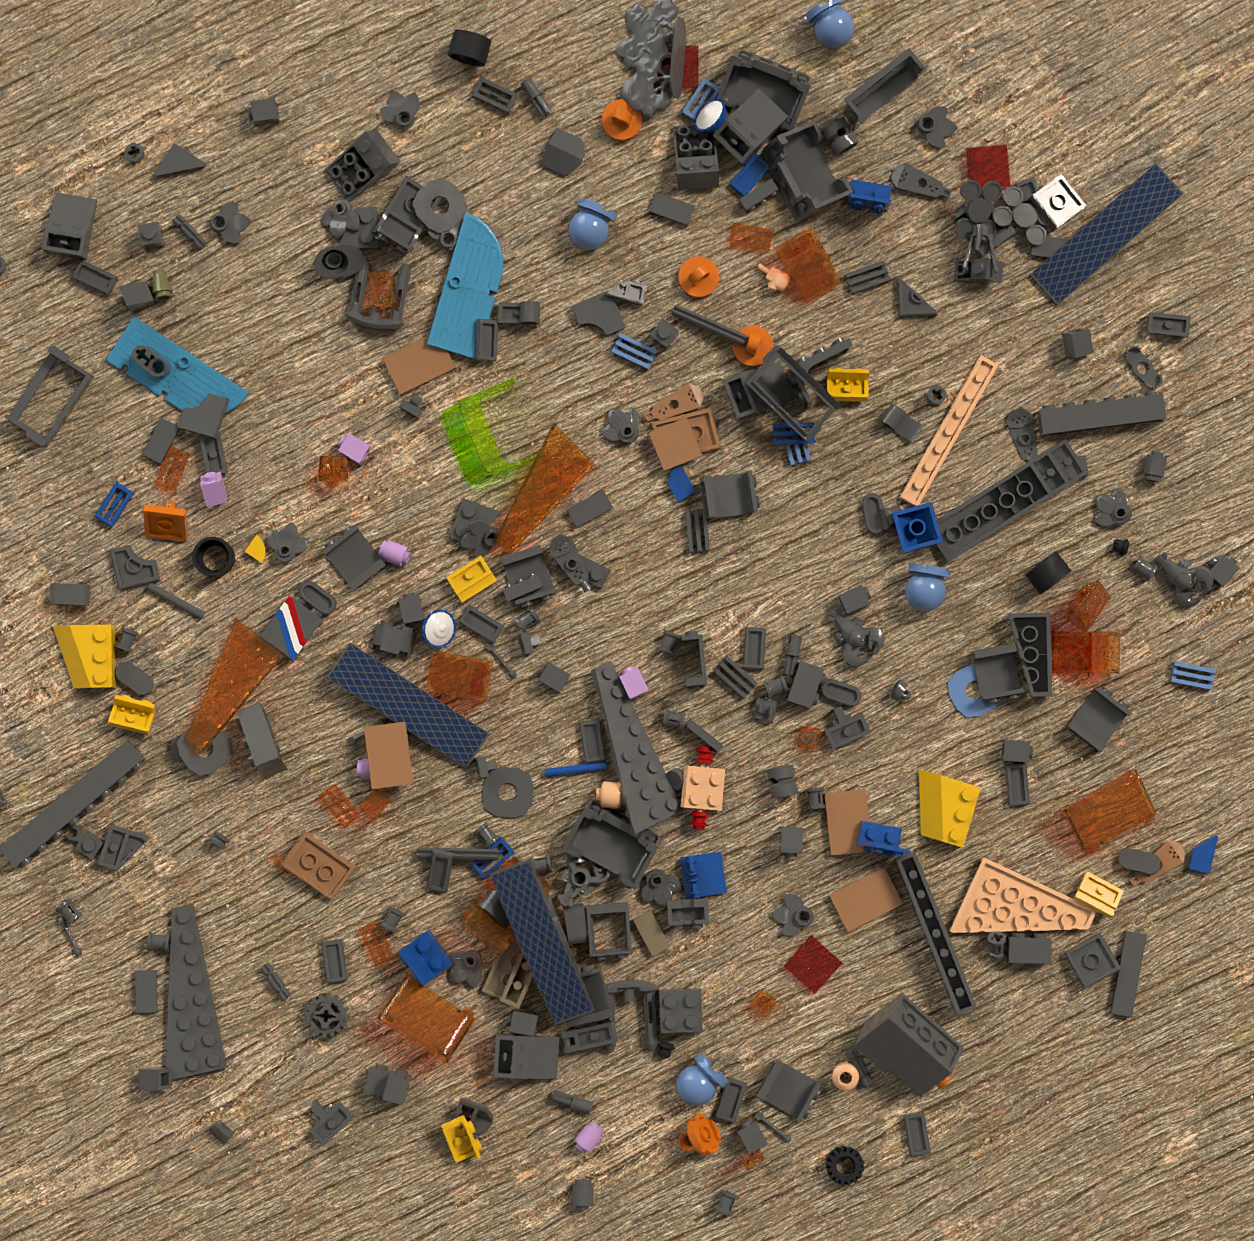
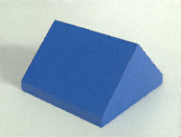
[892,502,943,553]

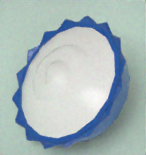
[694,98,727,133]
[421,609,457,649]

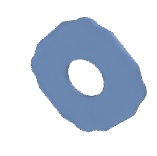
[948,664,1002,717]

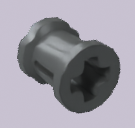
[926,385,946,406]
[1130,555,1158,582]
[514,607,541,633]
[114,627,139,652]
[657,630,681,656]
[763,675,789,699]
[662,708,686,731]
[805,787,826,810]
[473,822,500,849]
[529,854,553,873]
[55,898,83,926]
[380,906,406,933]
[987,931,1006,959]
[147,932,171,952]
[714,1189,738,1216]

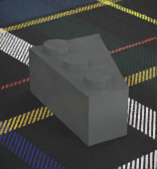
[236,702,288,778]

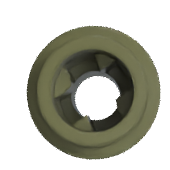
[152,269,173,301]

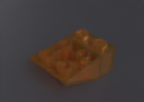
[774,227,841,304]
[1064,580,1111,632]
[1052,631,1120,674]
[425,651,494,703]

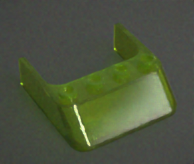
[441,378,546,485]

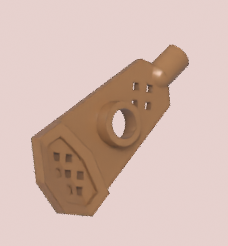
[644,383,704,422]
[1130,841,1185,886]

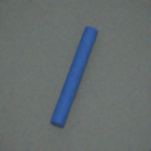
[545,761,608,777]

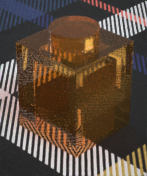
[359,788,392,820]

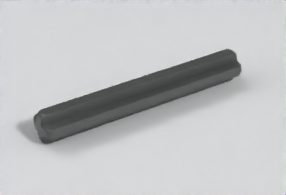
[671,305,748,346]
[417,847,499,861]

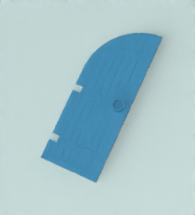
[427,212,503,359]
[106,316,249,413]

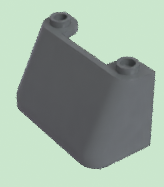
[717,49,813,132]
[762,120,854,221]
[562,799,662,889]

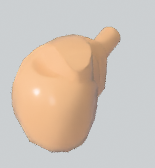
[757,264,790,292]

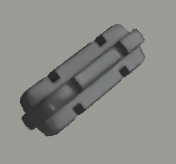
[172,215,206,250]
[260,963,291,1001]
[845,1048,873,1088]

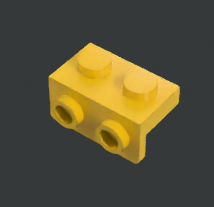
[826,368,869,402]
[108,695,156,735]
[441,1115,482,1163]

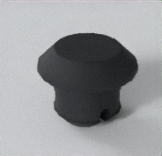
[1112,538,1129,556]
[657,1041,675,1058]

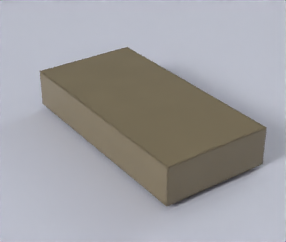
[633,910,671,956]

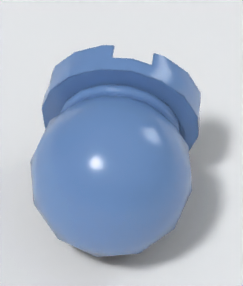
[805,0,855,48]
[569,198,618,250]
[905,563,950,612]
[676,1053,729,1107]

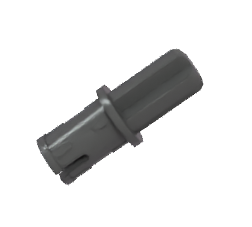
[520,77,552,117]
[783,635,802,677]
[551,1090,594,1115]

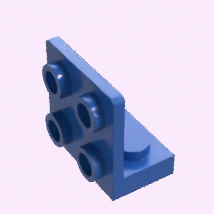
[847,179,892,214]
[857,821,911,857]
[399,930,454,986]

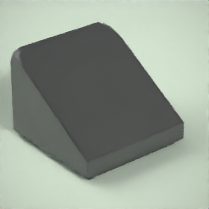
[210,1120,234,1144]

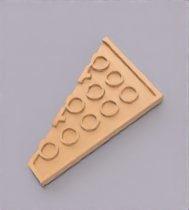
[949,857,1097,933]

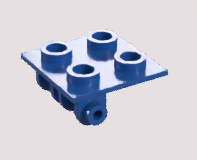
[680,851,727,899]

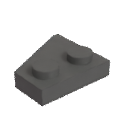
[98,824,149,870]

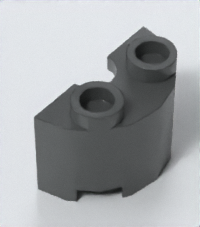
[371,620,417,658]
[667,898,709,930]

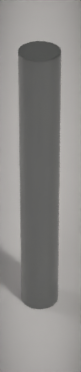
[147,583,205,619]

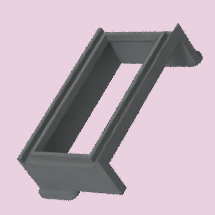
[842,48,928,131]
[745,345,841,441]
[4,346,94,446]

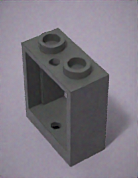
[586,902,632,960]

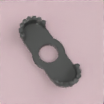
[1125,345,1163,389]

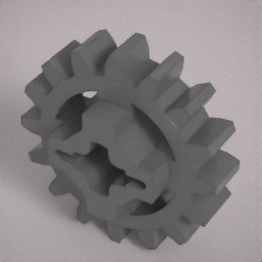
[304,992,350,1038]

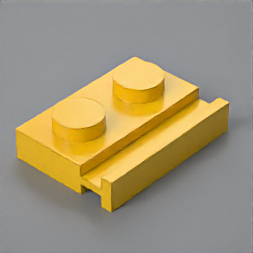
[446,556,497,603]
[1073,871,1124,918]

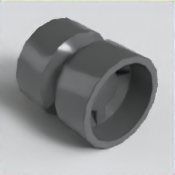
[821,117,859,156]
[767,765,798,798]

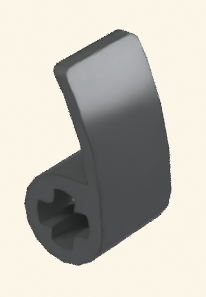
[880,403,924,442]

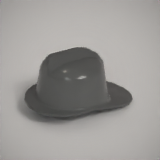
[314,244,364,279]

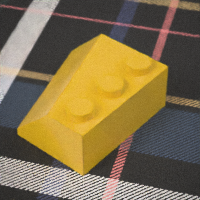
[53,625,116,689]
[918,769,981,848]

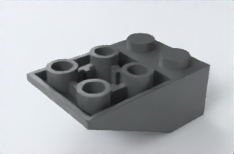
[713,88,789,164]
[673,125,719,190]
[324,129,401,202]
[41,193,98,260]
[722,361,794,422]
[493,1033,559,1079]

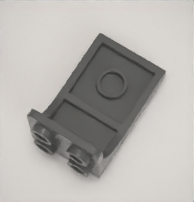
[372,176,441,255]
[786,337,853,409]

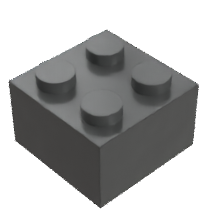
[659,988,703,1033]

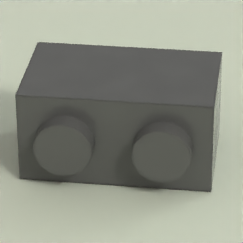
[786,661,826,709]
[1006,933,1051,964]

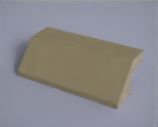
[482,925,533,1009]

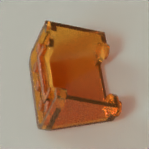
[1059,769,1157,855]
[377,972,477,1063]

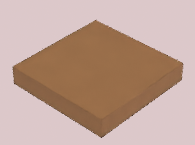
[648,417,702,471]

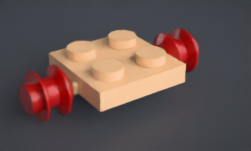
[681,746,725,830]

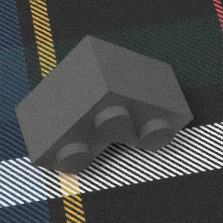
[364,1063,412,1105]

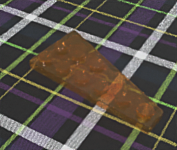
[495,423,596,554]
[186,618,283,752]

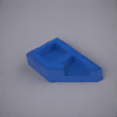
[668,465,696,502]
[1188,835,1218,874]

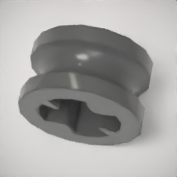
[125,143,145,163]
[209,831,230,849]

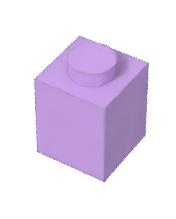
[338,433,372,465]
[200,472,227,507]
[619,666,649,699]

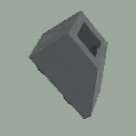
[954,258,1003,284]
[118,281,157,312]
[779,826,803,857]

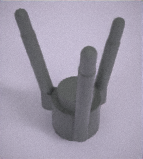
[962,224,999,273]

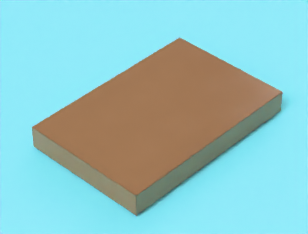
[382,335,456,395]
[651,408,721,453]
[364,722,413,789]
[824,789,869,855]
[280,831,356,901]
[829,867,903,932]

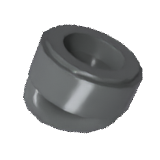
[890,679,911,701]

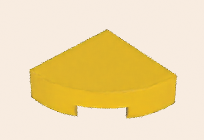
[245,535,266,564]

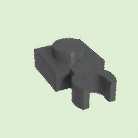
[66,825,105,860]

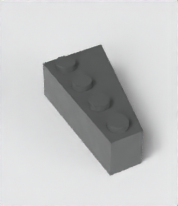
[1008,613,1052,697]

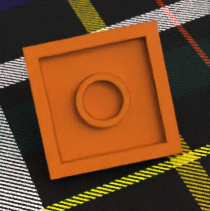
[143,500,188,542]

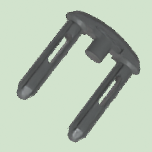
[345,256,411,331]
[603,979,659,1053]

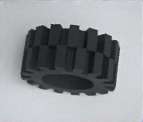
[826,1146,864,1186]

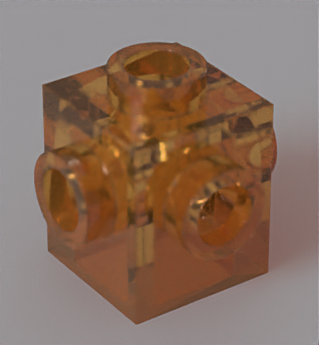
[318,455,349,487]

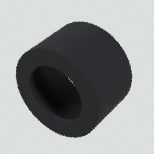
[447,29,492,67]
[192,537,235,578]
[1025,551,1072,595]

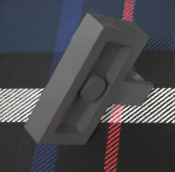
[824,706,871,749]
[309,1101,354,1146]

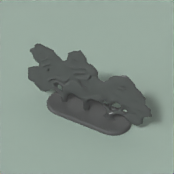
[614,0,686,117]

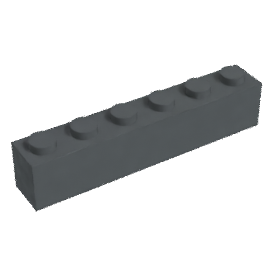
[1037,391,1166,437]

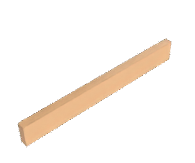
[899,355,999,507]

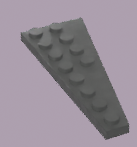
[591,661,683,835]
[166,904,227,1080]

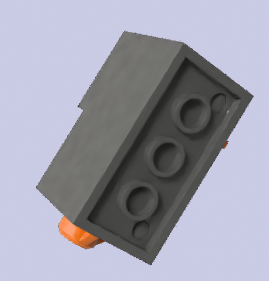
[853,993,964,1097]

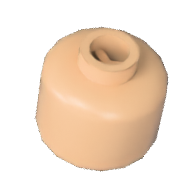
[596,782,625,809]
[832,1062,859,1091]

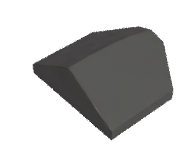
[540,128,585,177]
[452,1097,494,1139]

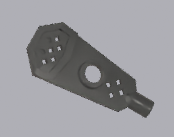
[891,163,952,198]
[1006,407,1038,463]
[549,535,592,592]

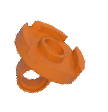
[602,99,643,142]
[678,256,719,298]
[732,325,773,367]
[679,1113,721,1156]

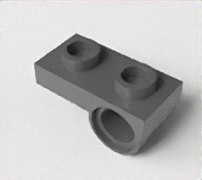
[498,301,540,325]

